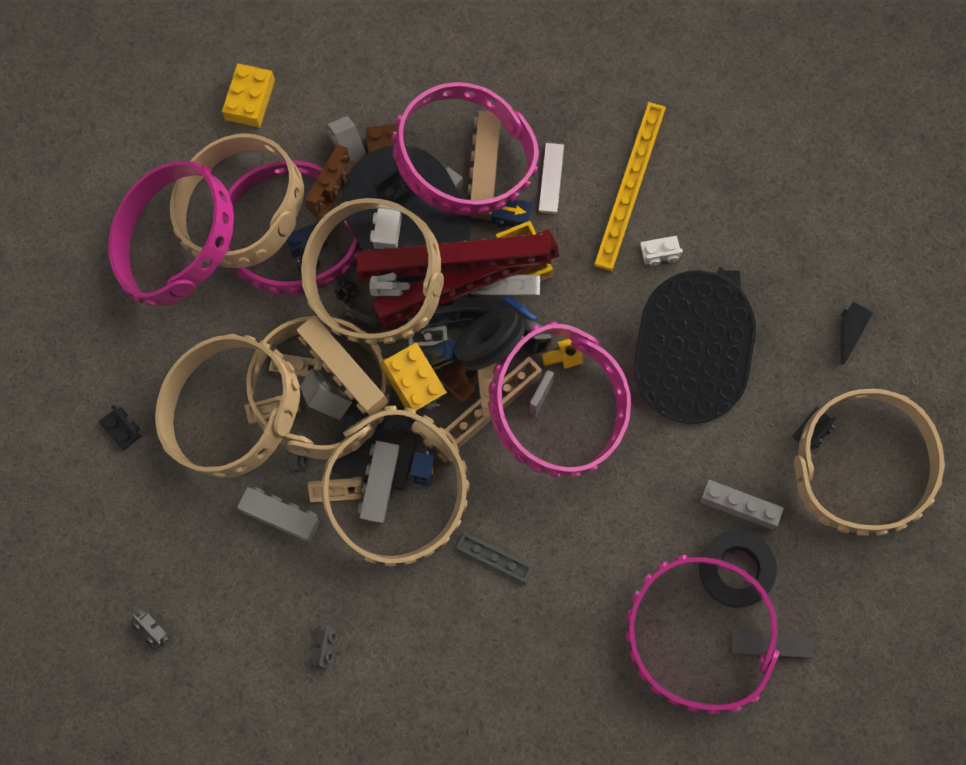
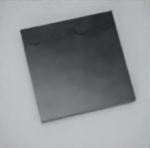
[331,399,422,490]

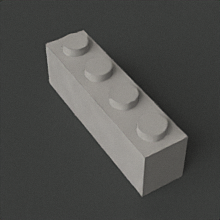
[357,441,400,523]
[700,480,784,530]
[237,487,320,543]

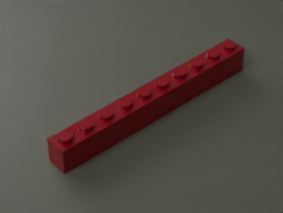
[372,229,560,328]
[357,233,552,282]

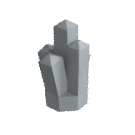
[370,273,410,296]

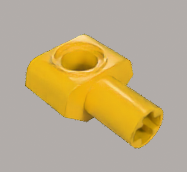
[541,339,583,369]

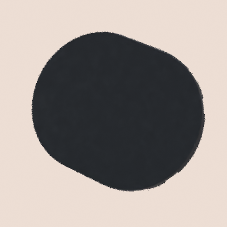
[342,146,472,283]
[634,270,756,424]

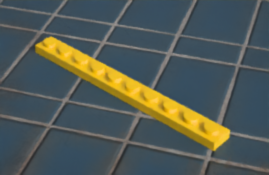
[594,102,666,271]

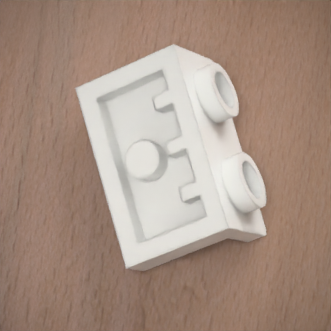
[640,236,683,266]

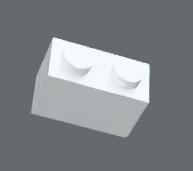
[370,209,402,249]

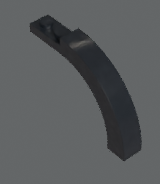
[420,298,552,355]

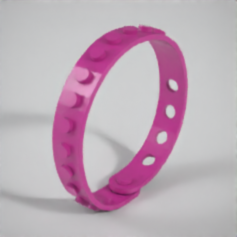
[391,82,539,216]
[219,160,361,295]
[108,161,234,307]
[488,322,631,478]
[626,555,780,714]

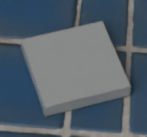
[529,370,554,416]

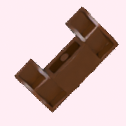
[305,144,355,223]
[438,334,503,402]

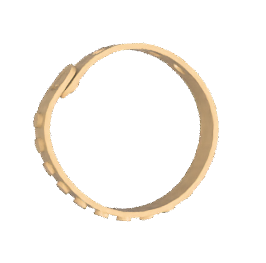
[170,134,304,268]
[301,198,444,345]
[246,316,391,460]
[155,334,300,478]
[794,389,945,536]
[321,406,469,566]

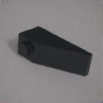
[841,302,873,364]

